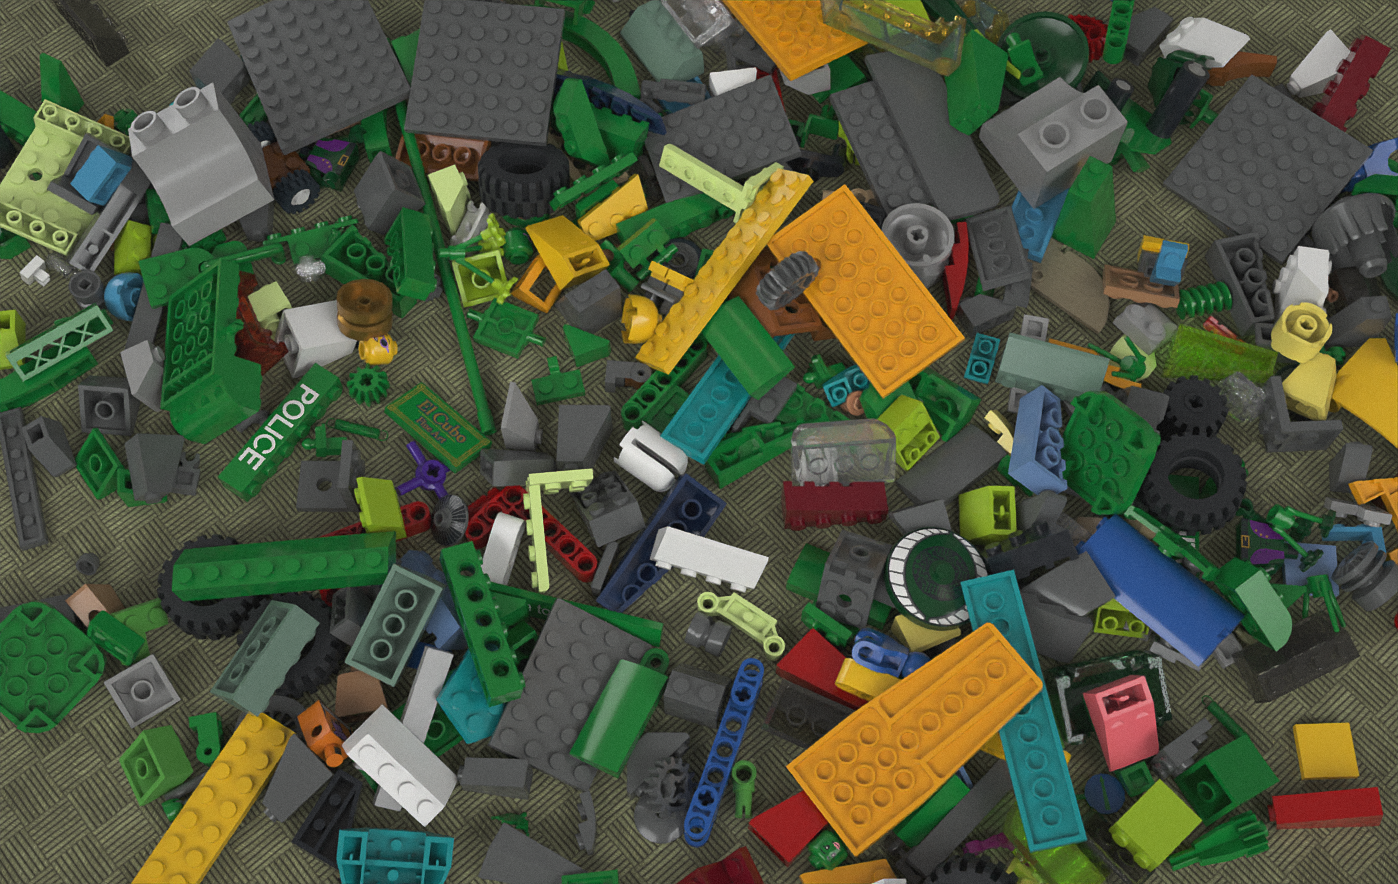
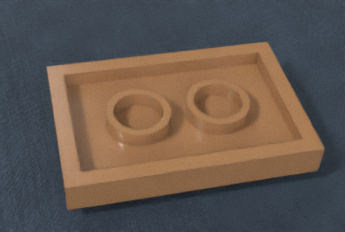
[1102,264,1180,308]

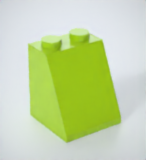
[1108,779,1203,872]

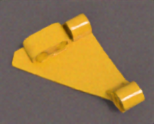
[1329,338,1398,449]

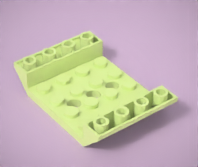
[0,99,131,256]

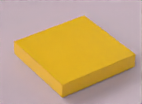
[1293,723,1359,780]

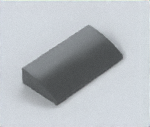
[895,424,1008,507]

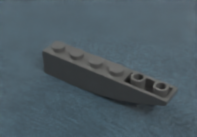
[66,159,151,272]

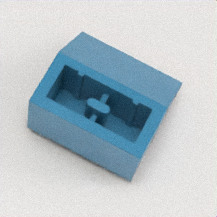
[70,145,132,206]

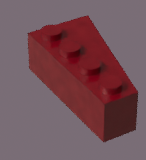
[781,481,889,531]

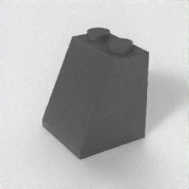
[354,151,426,235]
[555,269,622,334]
[556,405,613,471]
[664,663,732,729]
[262,734,336,823]

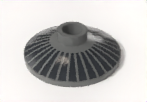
[431,494,469,546]

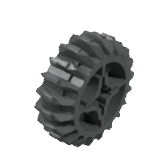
[755,251,819,310]

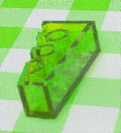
[1161,324,1278,383]

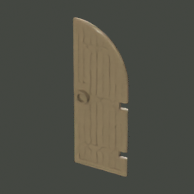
[968,204,1110,334]

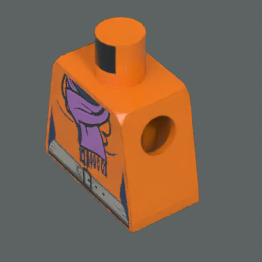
[297,700,353,767]

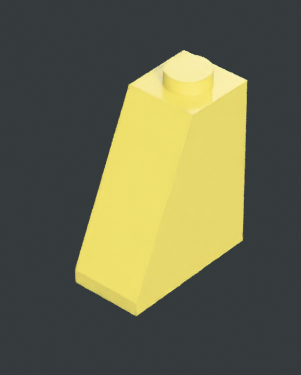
[1282,352,1336,421]

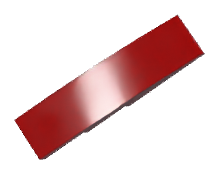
[942,222,969,320]

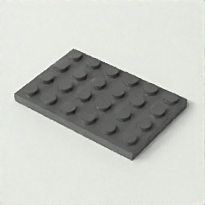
[645,75,802,203]
[487,598,652,793]

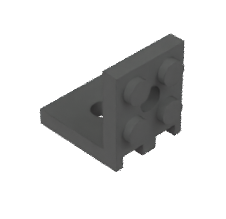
[47,132,132,215]
[1254,376,1343,453]
[296,440,365,512]
[816,530,892,629]

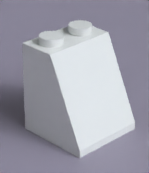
[274,300,357,378]

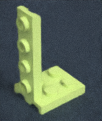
[659,144,784,223]
[523,469,593,593]

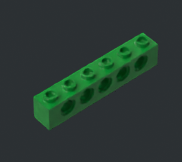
[439,541,525,707]

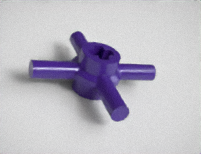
[395,441,451,499]

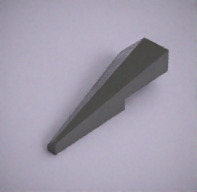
[478,823,589,884]

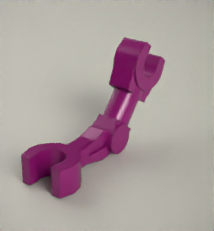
[962,832,1042,869]

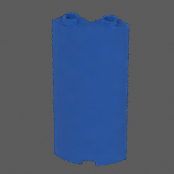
[1075,514,1245,667]

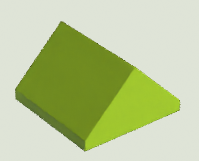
[451,249,511,308]

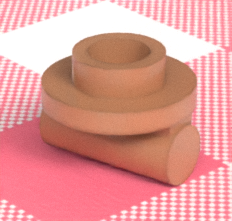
[840,390,864,416]

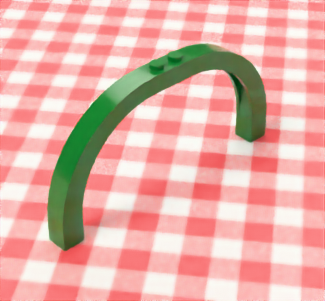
[361,5,641,163]

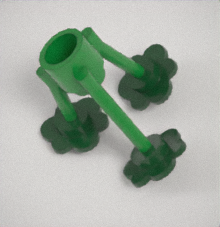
[1266,504,1336,572]

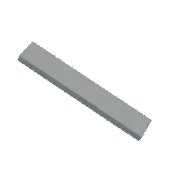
[372,646,454,811]

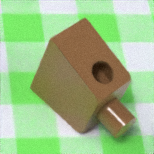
[65,584,125,628]
[335,666,391,723]

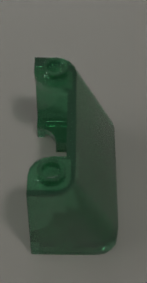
[1043,649,1173,745]

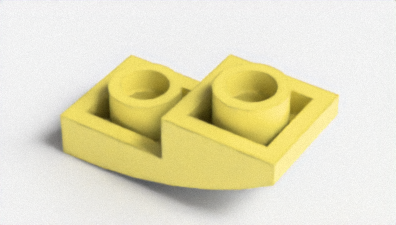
[984,410,1015,456]

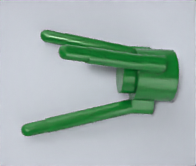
[1087,336,1146,382]
[1302,574,1346,633]

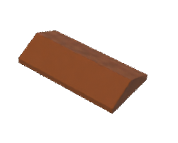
[395,134,491,182]

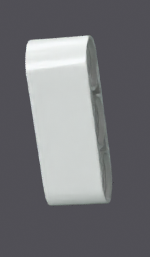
[481,512,526,585]

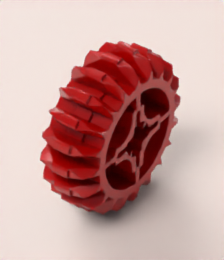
[1068,13,1108,63]

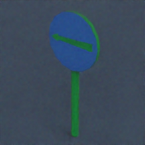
[1075,773,1125,815]

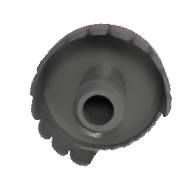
[1312,193,1398,278]

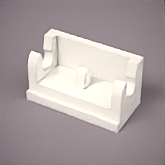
[450,200,490,256]

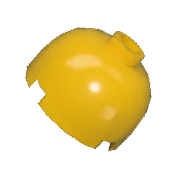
[621,294,662,344]

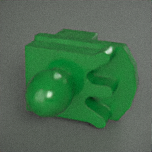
[803,354,845,389]
[301,423,347,457]

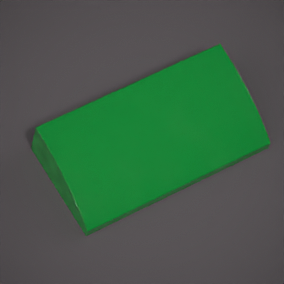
[701,296,795,400]
[786,543,892,630]
[569,659,669,779]

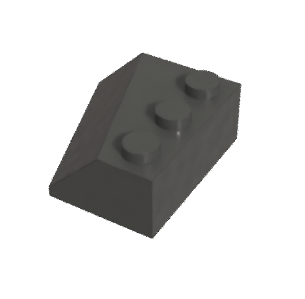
[1113,386,1170,434]

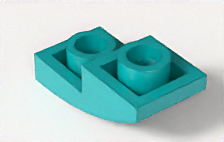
[964,333,1001,385]
[822,364,870,408]

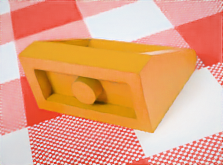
[510,254,563,313]

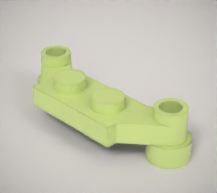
[697,592,785,661]

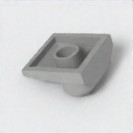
[1113,302,1181,356]
[103,653,181,729]

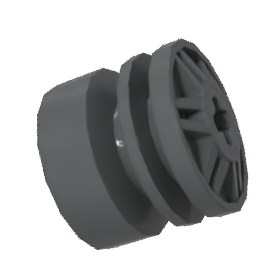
[1331,540,1398,612]

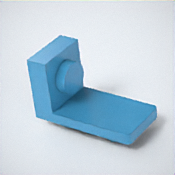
[1322,524,1386,553]

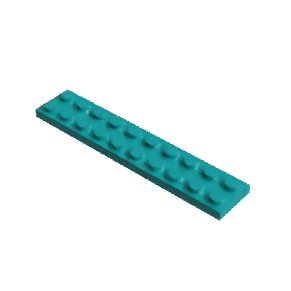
[961,570,1087,853]

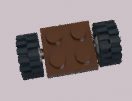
[247,121,320,214]

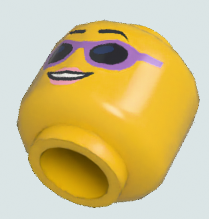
[359,334,398,366]

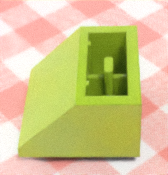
[114,220,157,276]
[0,310,26,370]
[869,394,940,471]
[354,477,407,540]
[958,486,1017,545]
[1093,599,1149,639]

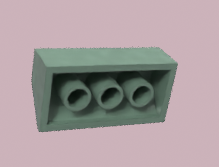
[620,0,704,82]
[995,332,1110,402]
[344,563,447,687]
[210,600,319,717]

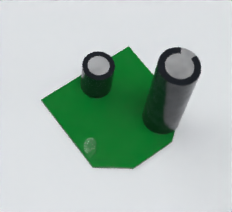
[1105,61,1210,155]

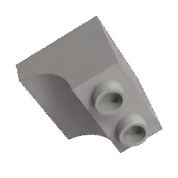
[979,77,1128,209]
[128,83,274,246]

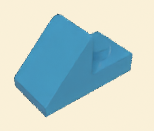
[1150,240,1188,287]

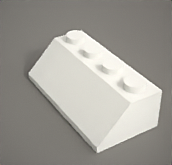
[650,526,769,593]
[342,704,458,827]

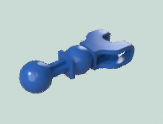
[1341,138,1398,193]
[852,628,931,679]

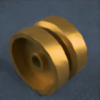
[336,279,393,341]

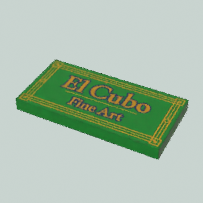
[384,382,492,474]

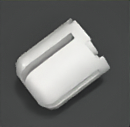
[614,421,688,492]

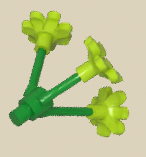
[438,213,519,305]

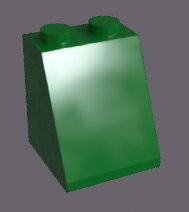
[1173,734,1279,827]

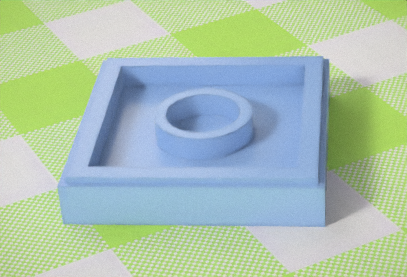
[1282,542,1339,597]

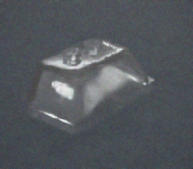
[660,0,740,49]
[791,418,896,486]

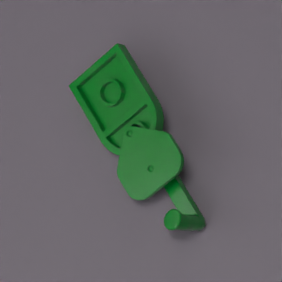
[138,241,286,309]

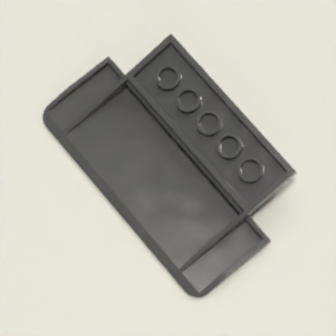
[829,46,999,221]

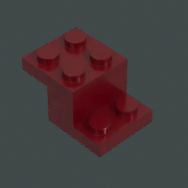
[676,846,764,884]

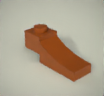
[1205,51,1277,86]

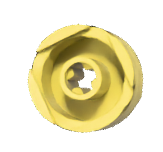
[1271,302,1332,363]

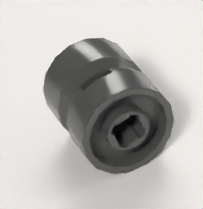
[68,270,107,310]
[684,611,733,657]

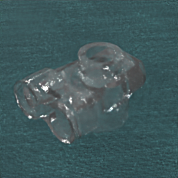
[295,255,326,282]

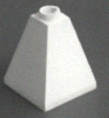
[1287,29,1350,98]
[708,67,757,97]

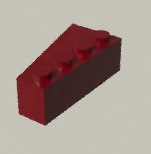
[1311,34,1391,132]

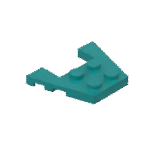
[436,643,506,744]

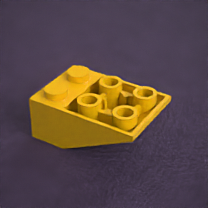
[525,215,610,291]

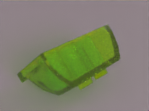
[1003,801,1106,884]

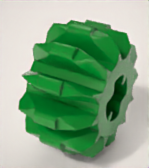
[346,363,390,407]

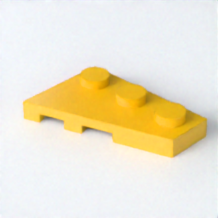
[577,173,648,241]

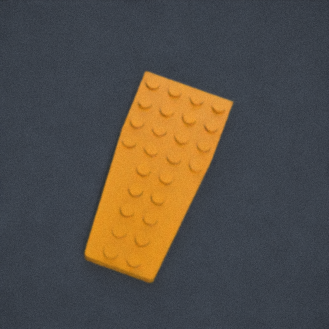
[786,623,1043,858]

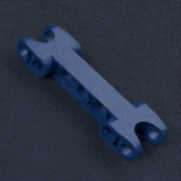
[684,658,764,848]

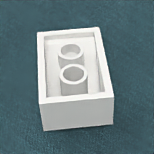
[1159,17,1250,68]

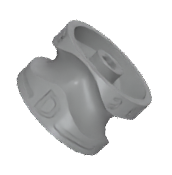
[881,203,954,288]

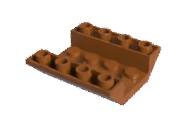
[727,247,836,341]

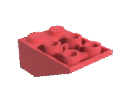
[1082,675,1160,772]

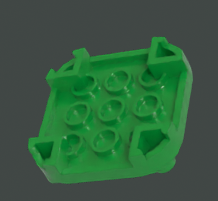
[1060,391,1161,515]
[0,600,107,733]

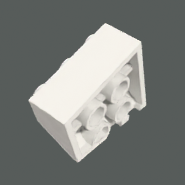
[1272,246,1329,324]

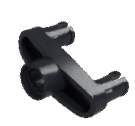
[787,135,847,183]

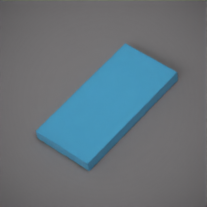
[1011,188,1070,263]

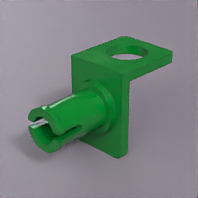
[1006,33,1044,86]
[1189,89,1219,129]
[800,104,839,148]
[600,239,639,292]

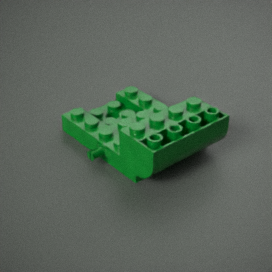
[160,258,263,444]

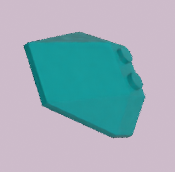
[336,827,454,884]

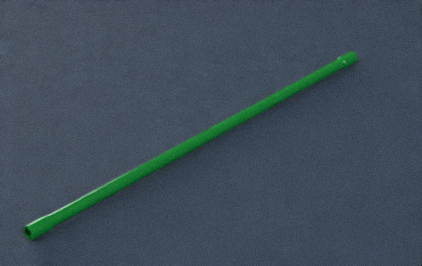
[387,38,497,436]

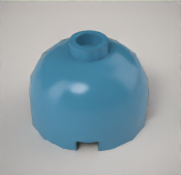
[104,272,144,321]

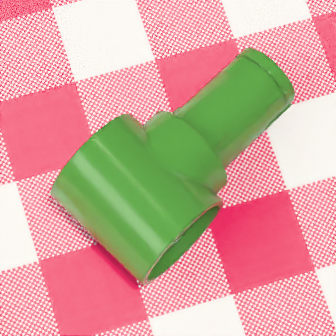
[731,760,757,819]

